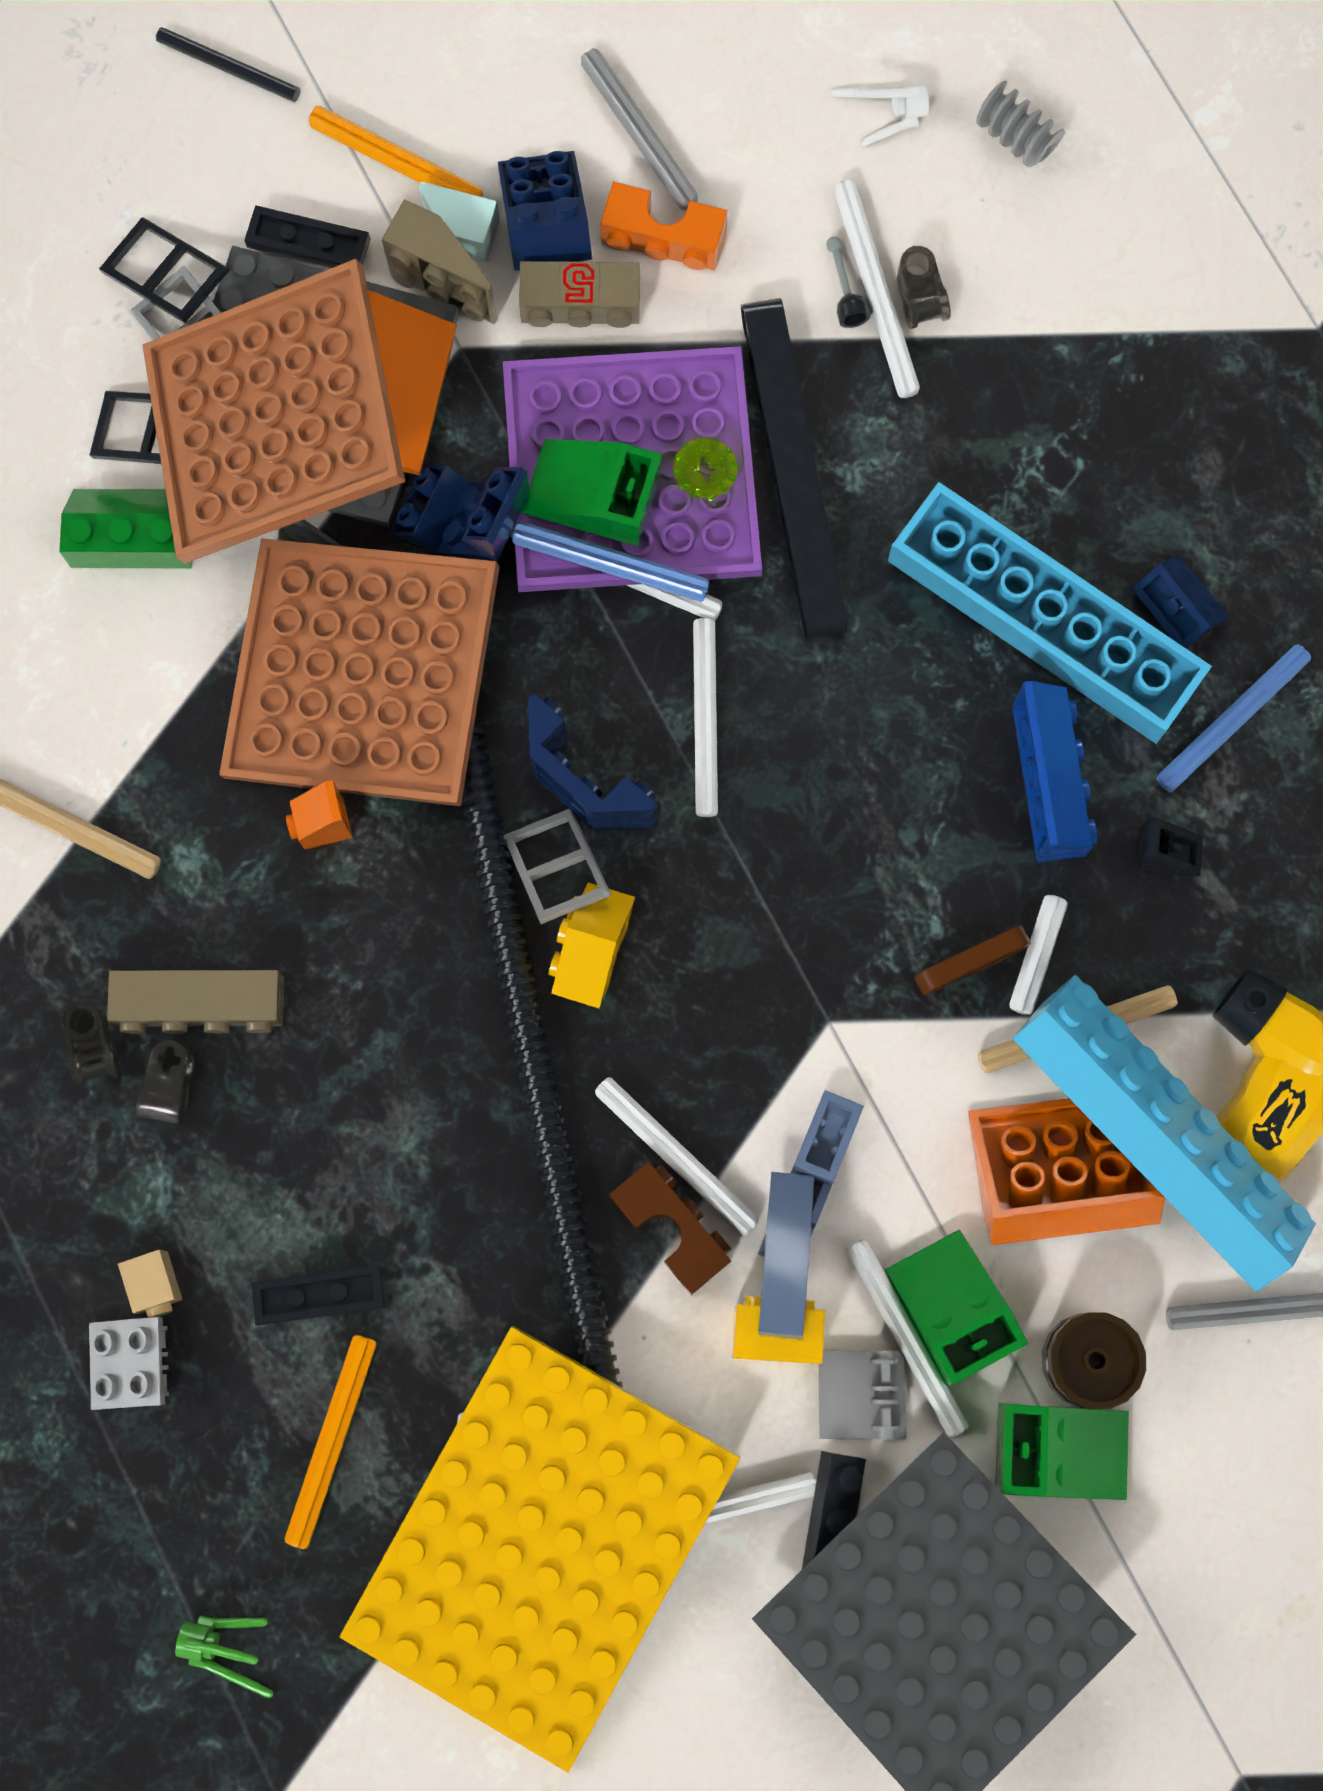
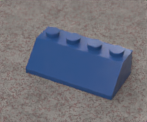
[1012,681,1097,862]

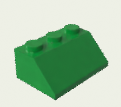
[59,489,192,569]

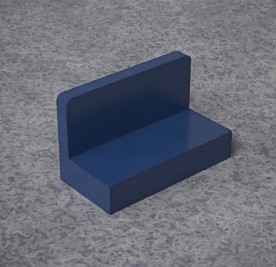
[1132,556,1229,649]

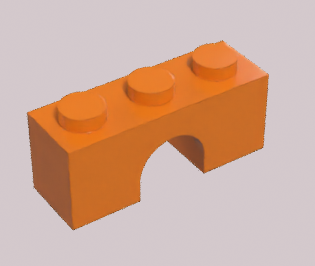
[600,181,728,271]

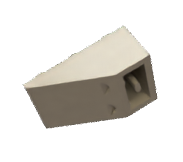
[382,199,497,324]

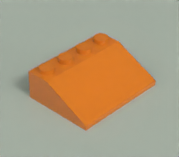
[368,291,457,475]
[968,1098,1165,1245]

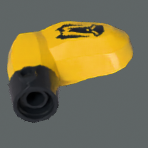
[1212,969,1323,1182]

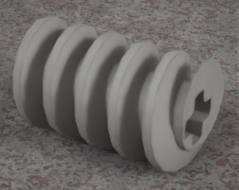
[976,81,1066,167]

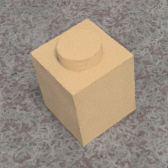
[118,1250,183,1318]

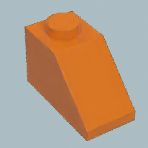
[286,780,353,849]

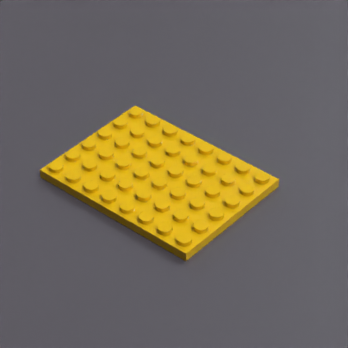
[339,1326,741,1773]

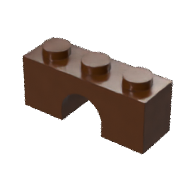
[609,1161,732,1296]

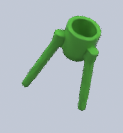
[175,1615,273,1698]

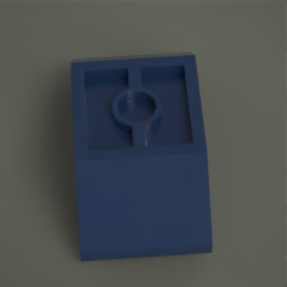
[390,465,530,562]
[528,693,657,831]

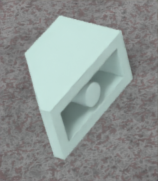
[419,181,500,261]

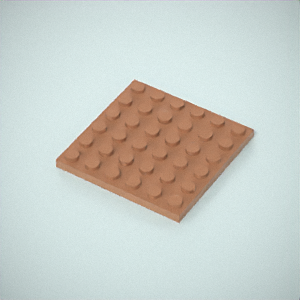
[142,259,405,564]
[219,538,500,806]

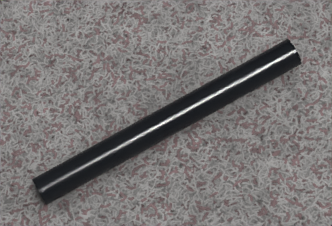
[156,27,300,102]

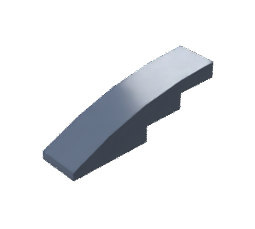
[758,1090,864,1257]
[758,1172,814,1340]

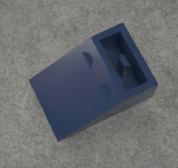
[498,151,592,271]

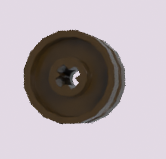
[1042,1312,1147,1409]

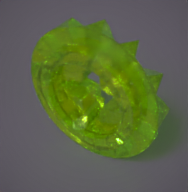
[673,438,738,501]

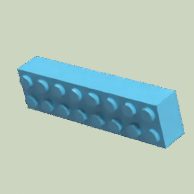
[888,482,1212,744]
[1012,975,1316,1292]

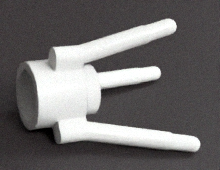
[831,84,929,146]

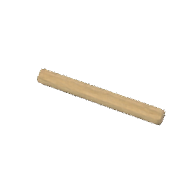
[0,779,161,879]
[978,985,1178,1073]

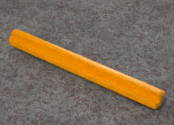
[308,106,483,197]
[284,1335,377,1549]

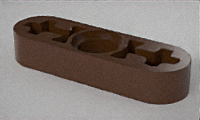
[914,925,1032,996]

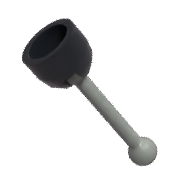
[826,237,870,328]

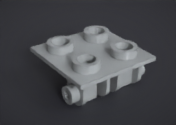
[89,1317,169,1410]
[819,1351,906,1440]

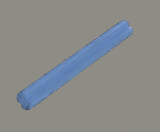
[512,521,709,602]
[1156,644,1311,793]

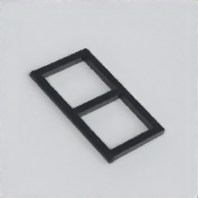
[99,217,229,323]
[89,391,161,464]

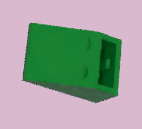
[521,439,662,547]
[884,1229,1029,1385]
[995,1403,1129,1500]

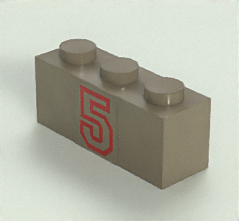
[519,261,640,328]

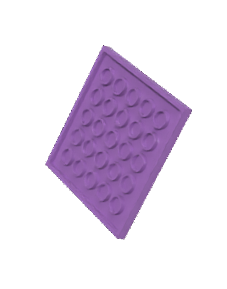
[503,346,762,592]

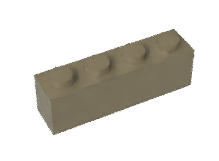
[107,970,284,1034]

